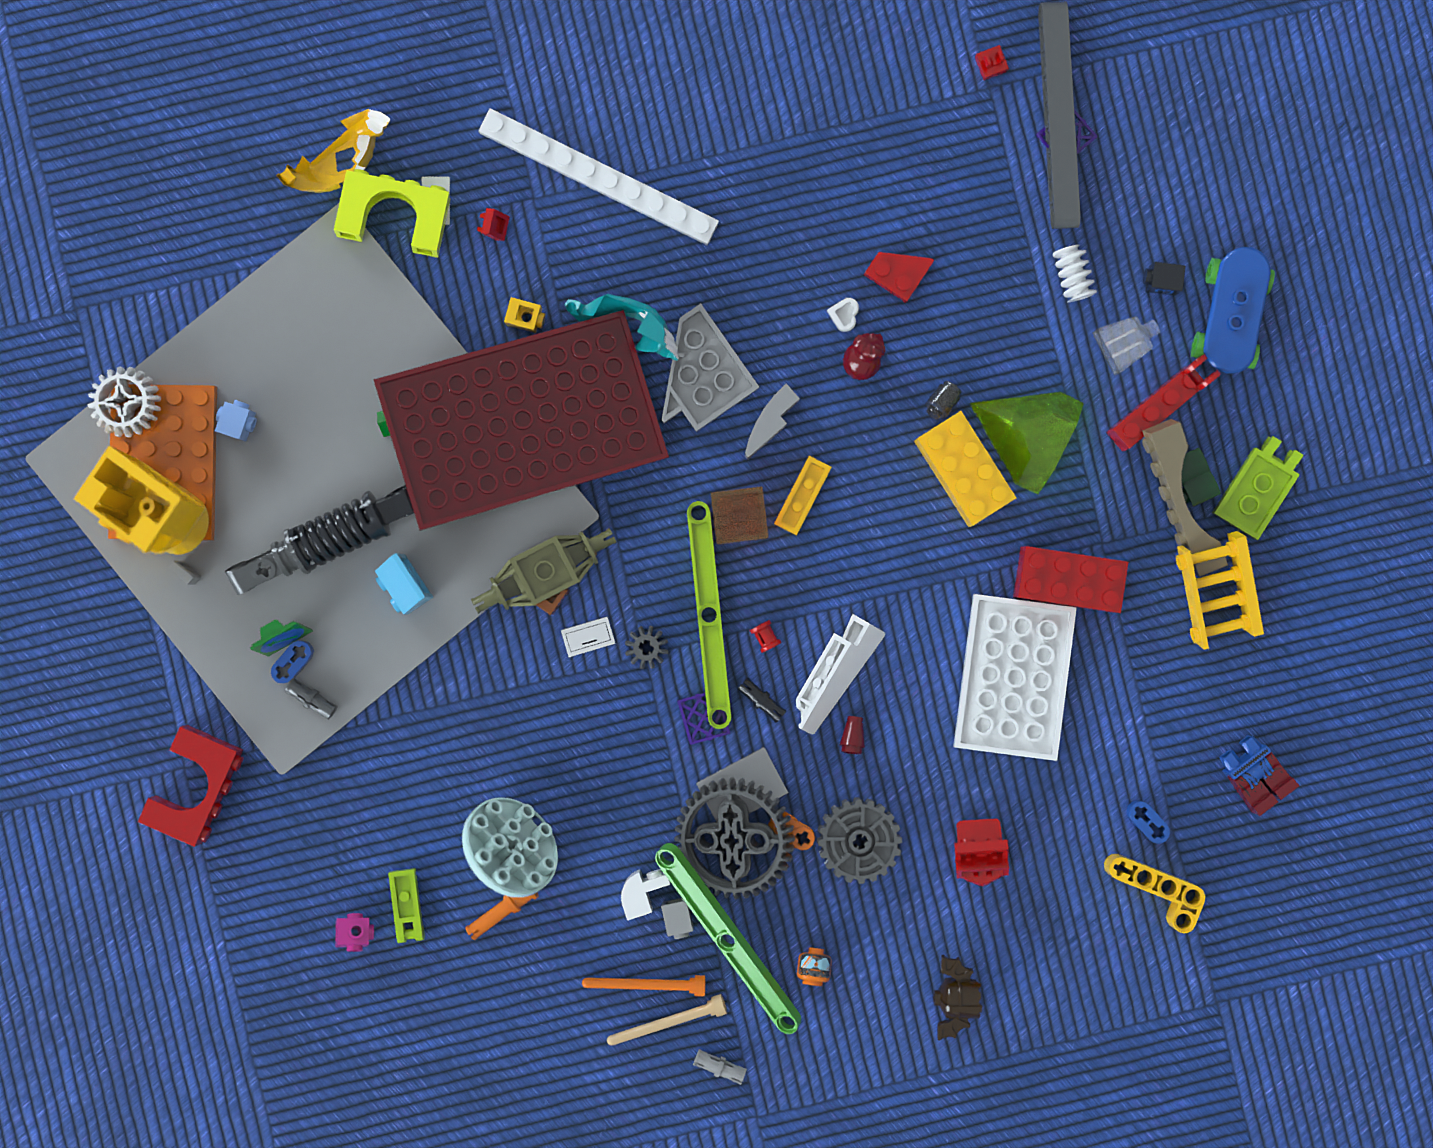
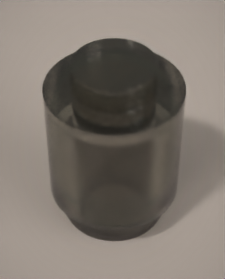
[925,381,962,420]

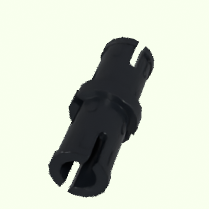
[737,677,786,723]

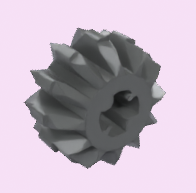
[625,626,668,669]

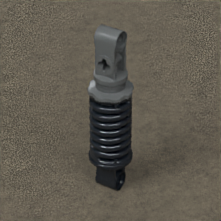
[225,485,414,595]

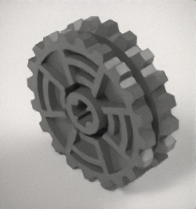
[816,797,902,884]

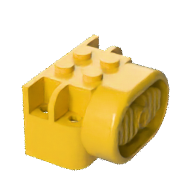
[74,446,209,555]

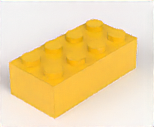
[914,411,1016,527]

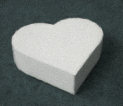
[827,298,859,332]

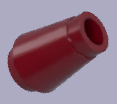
[839,716,865,755]

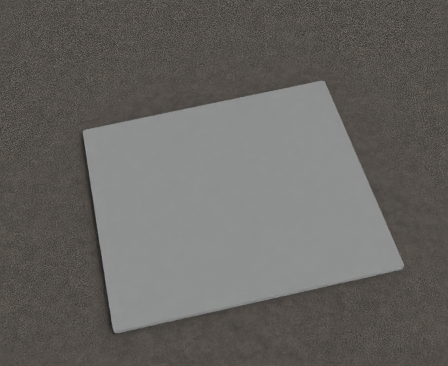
[26,203,599,775]

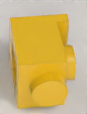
[504,297,546,333]

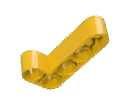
[1104,854,1205,933]

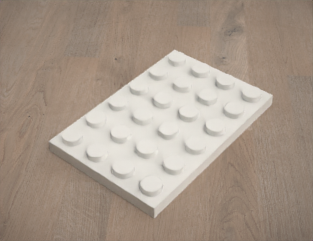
[953,594,1077,761]

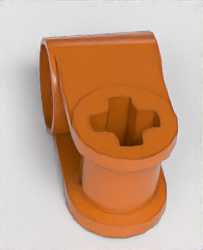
[768,812,815,850]

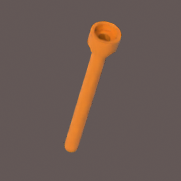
[582,975,706,997]

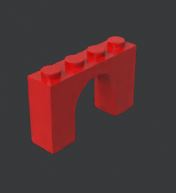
[138,725,244,847]

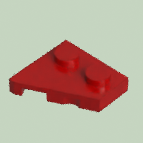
[864,252,934,303]

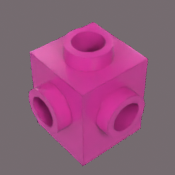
[335,913,374,952]

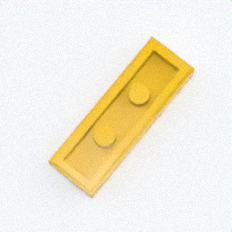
[774,456,832,536]

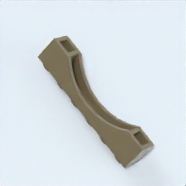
[1142,419,1228,577]

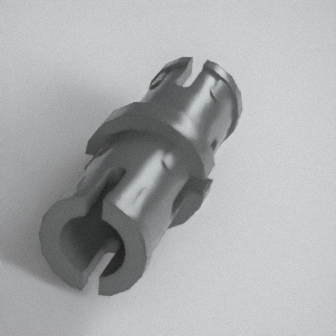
[285,678,338,720]

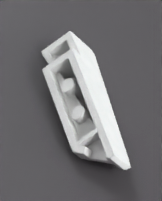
[796,614,885,735]

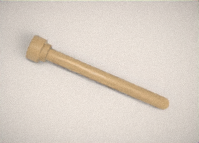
[607,994,727,1046]

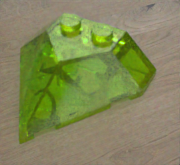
[969,392,1084,495]

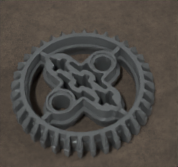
[674,777,795,899]

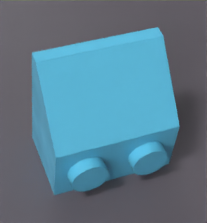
[375,553,433,614]

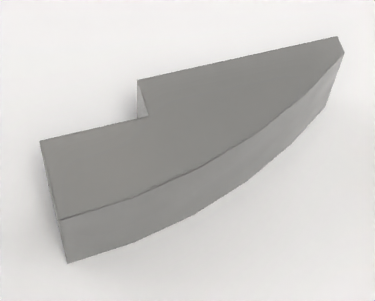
[744,384,800,459]

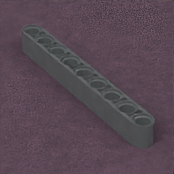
[1038,1,1080,229]

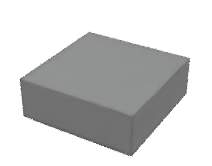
[168,561,200,585]

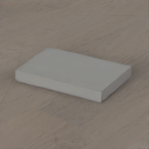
[696,747,788,827]

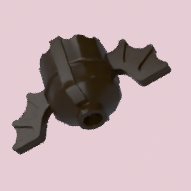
[933,955,982,1041]

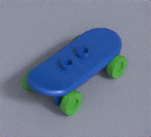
[1191,247,1275,374]

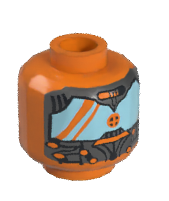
[797,948,832,987]

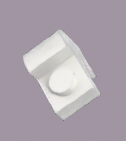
[621,869,671,921]

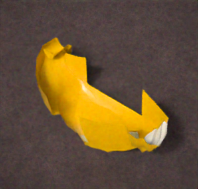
[277,109,390,193]

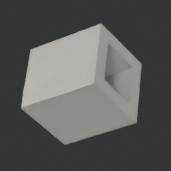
[661,898,694,939]

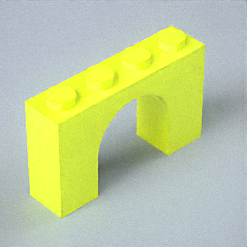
[334,169,450,258]

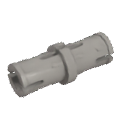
[693,1049,747,1085]

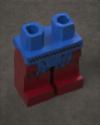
[1219,735,1299,816]

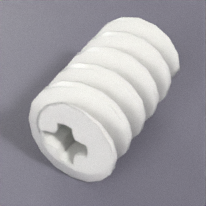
[1053,245,1097,303]

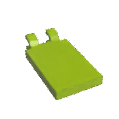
[1212,436,1304,540]

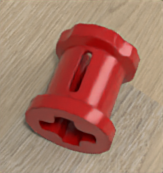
[750,620,782,653]

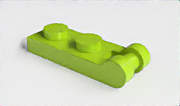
[388,868,425,943]

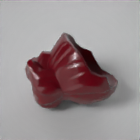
[843,333,885,380]

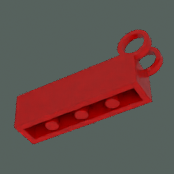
[1106,354,1221,452]

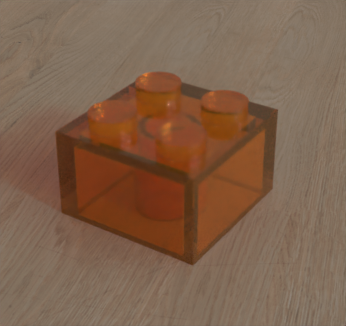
[711,486,769,545]

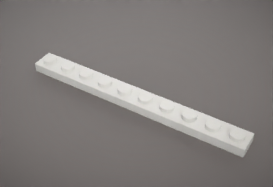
[479,108,719,246]

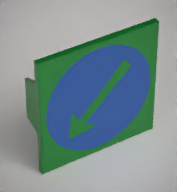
[250,619,313,657]

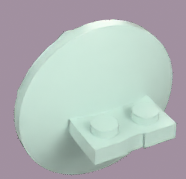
[462,798,558,897]

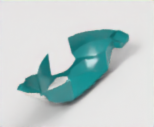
[564,294,679,361]

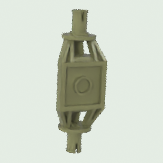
[471,528,617,614]

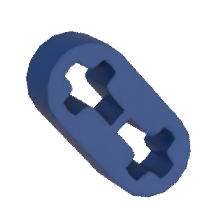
[271,640,314,684]
[1127,800,1170,844]

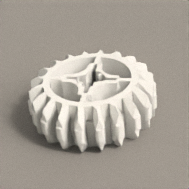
[88,367,162,437]

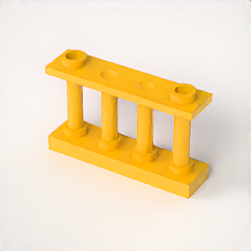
[1176,531,1264,650]

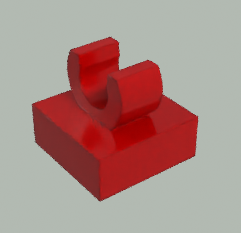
[975,45,1009,80]
[477,208,510,241]

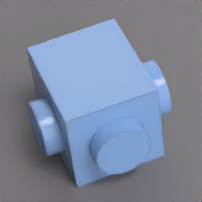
[215,400,257,442]

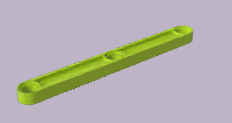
[687,501,731,729]

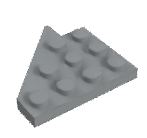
[662,303,760,432]

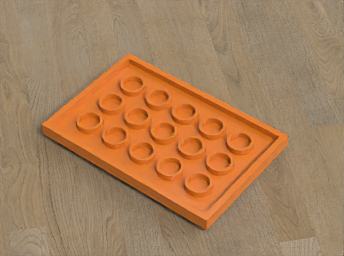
[108,384,217,540]

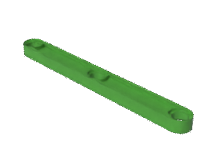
[655,843,802,1034]

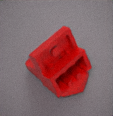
[955,819,1009,886]

